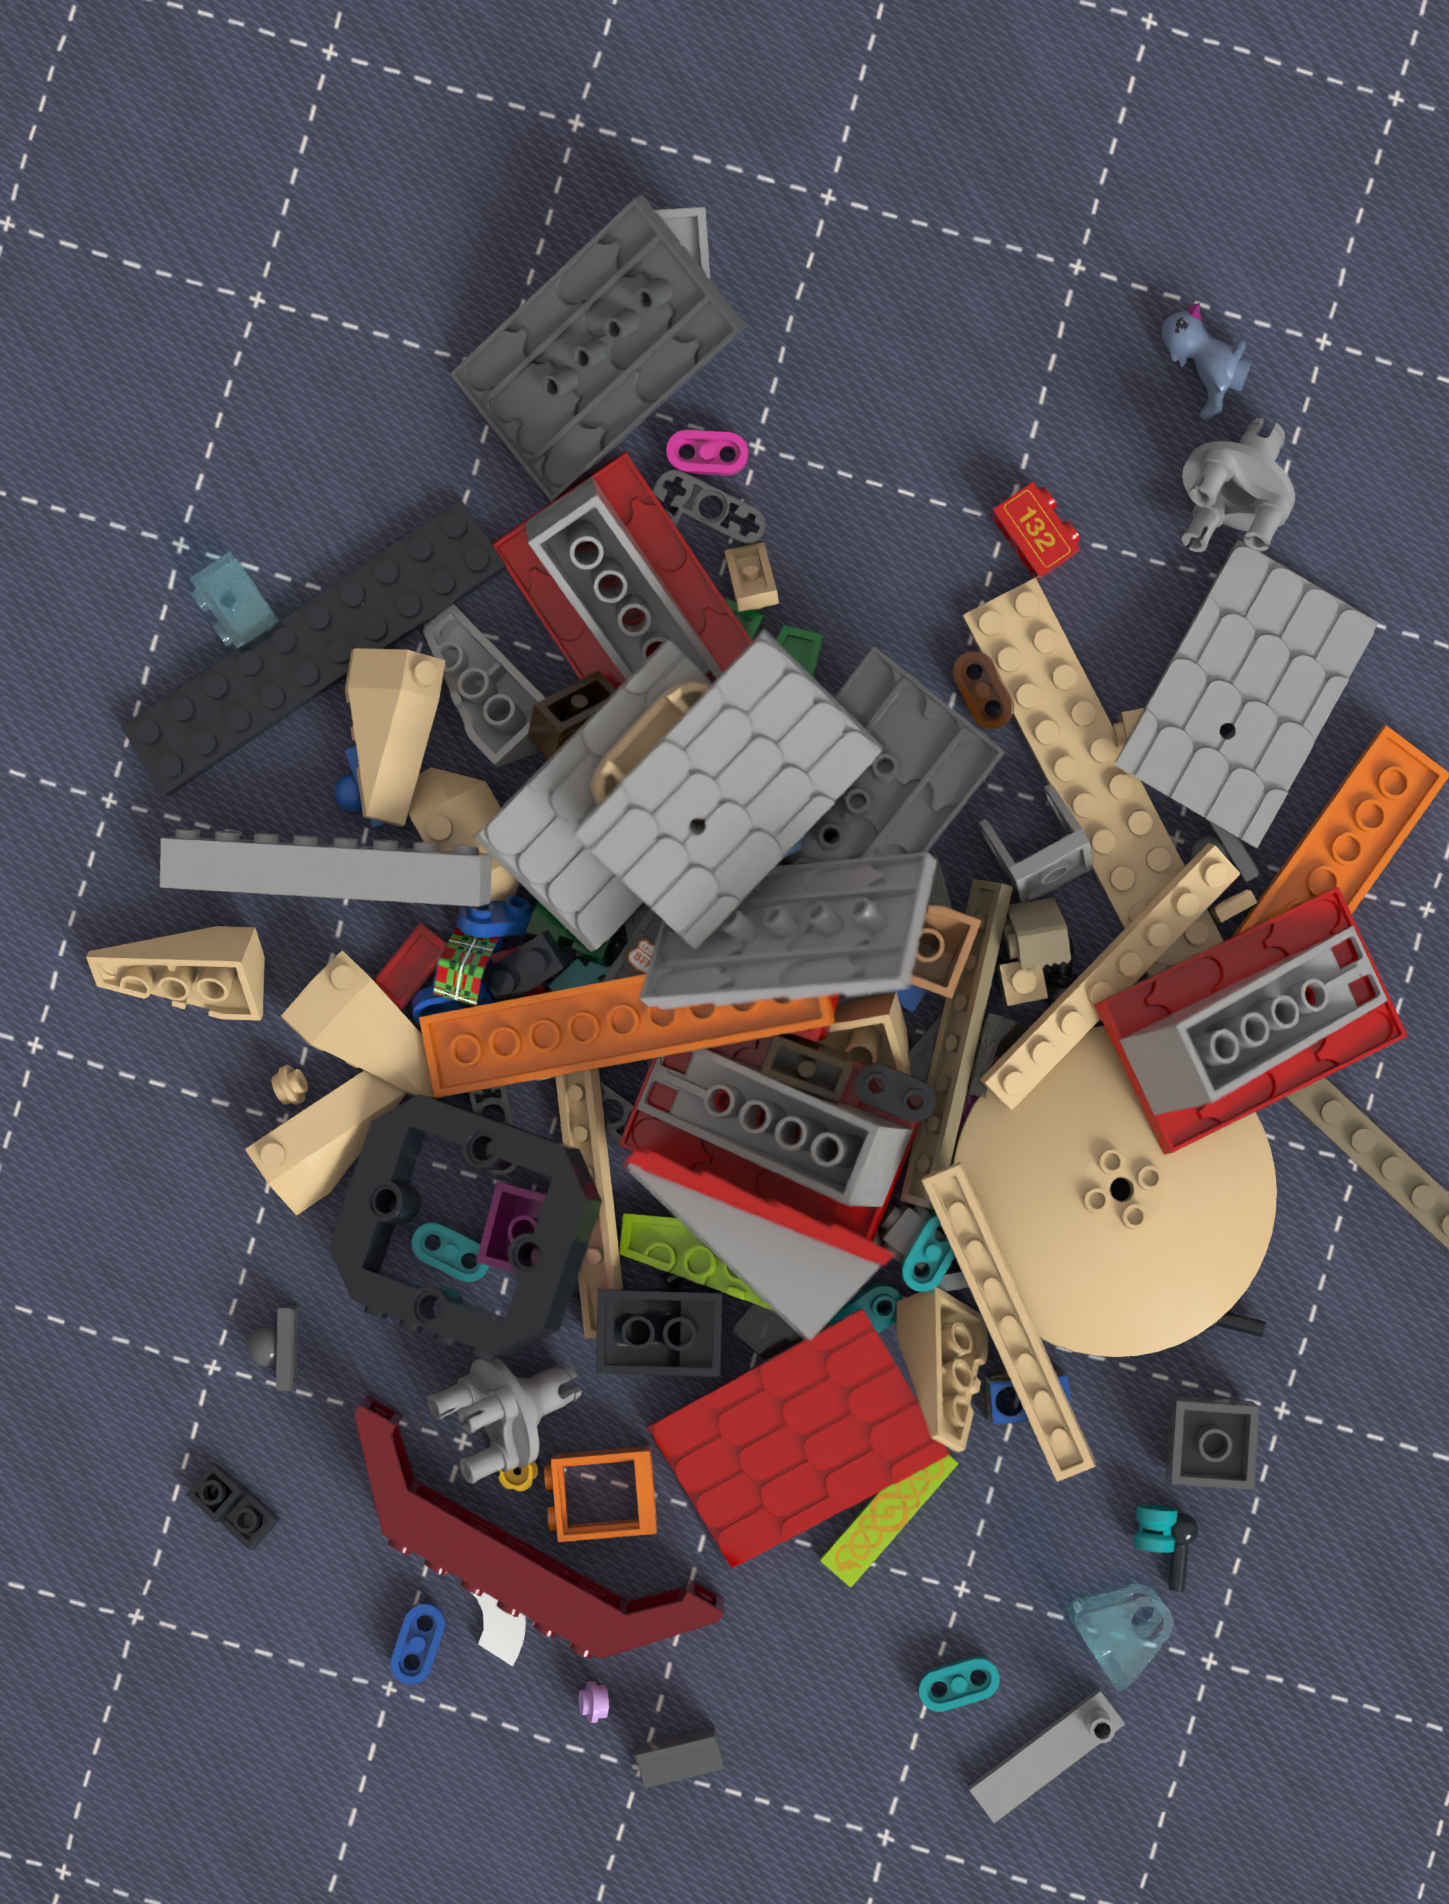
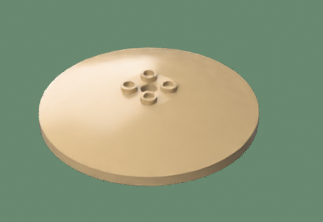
[951,1026,1277,1357]

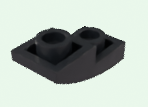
[186,1463,280,1550]

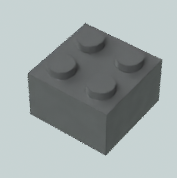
[1165,1395,1260,1490]

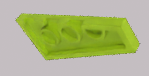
[619,1213,774,1311]

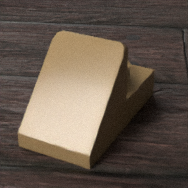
[724,542,779,612]

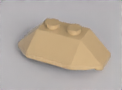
[408,767,519,901]

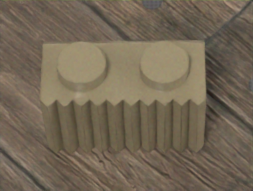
[1002,897,1071,971]

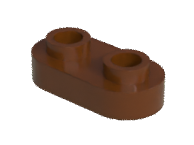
[953,651,1014,729]

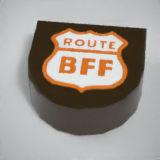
[623,930,656,976]

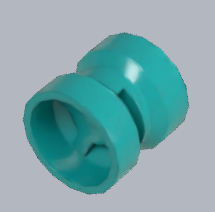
[1133,1504,1178,1553]

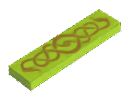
[819,1455,959,1588]

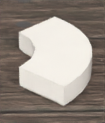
[470,1592,526,1666]

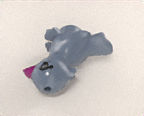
[1161,303,1252,421]

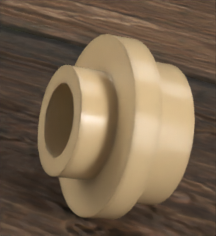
[272,1065,308,1105]

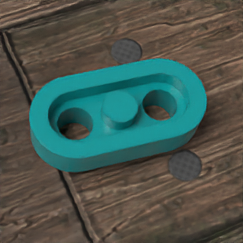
[900,1213,955,1292]
[411,1222,490,1282]
[827,1282,902,1334]
[918,1656,1000,1712]

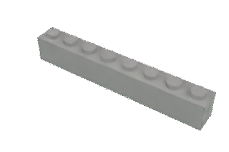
[160,829,492,906]

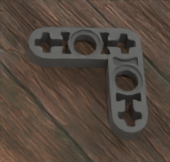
[653,470,766,546]

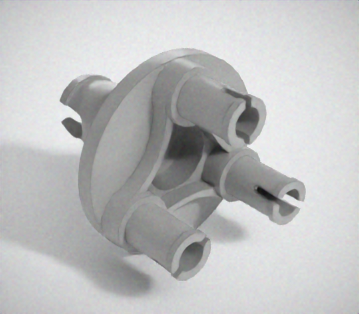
[1182,418,1295,552]
[427,1357,582,1484]

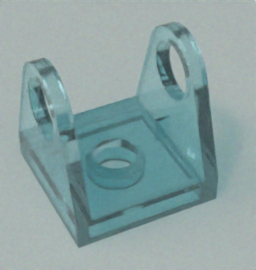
[1064,1584,1173,1693]

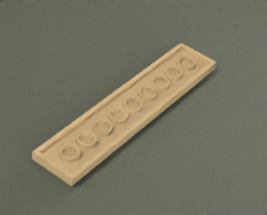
[962,577,1223,977]

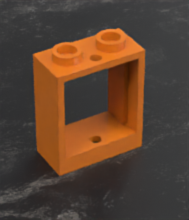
[544,1446,658,1542]

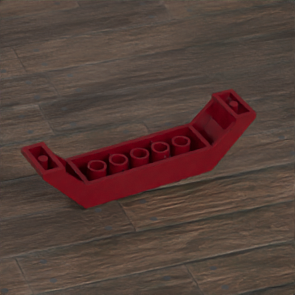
[354,1396,724,1659]

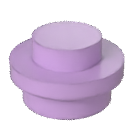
[578,1681,609,1723]

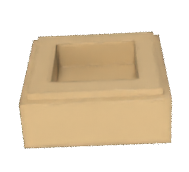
[1209,889,1258,923]

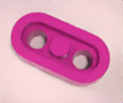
[666,430,748,476]

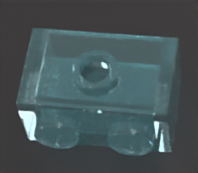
[189,551,280,649]

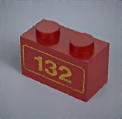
[990,482,1080,581]

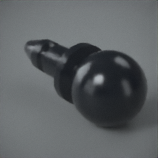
[1045,934,1077,1007]

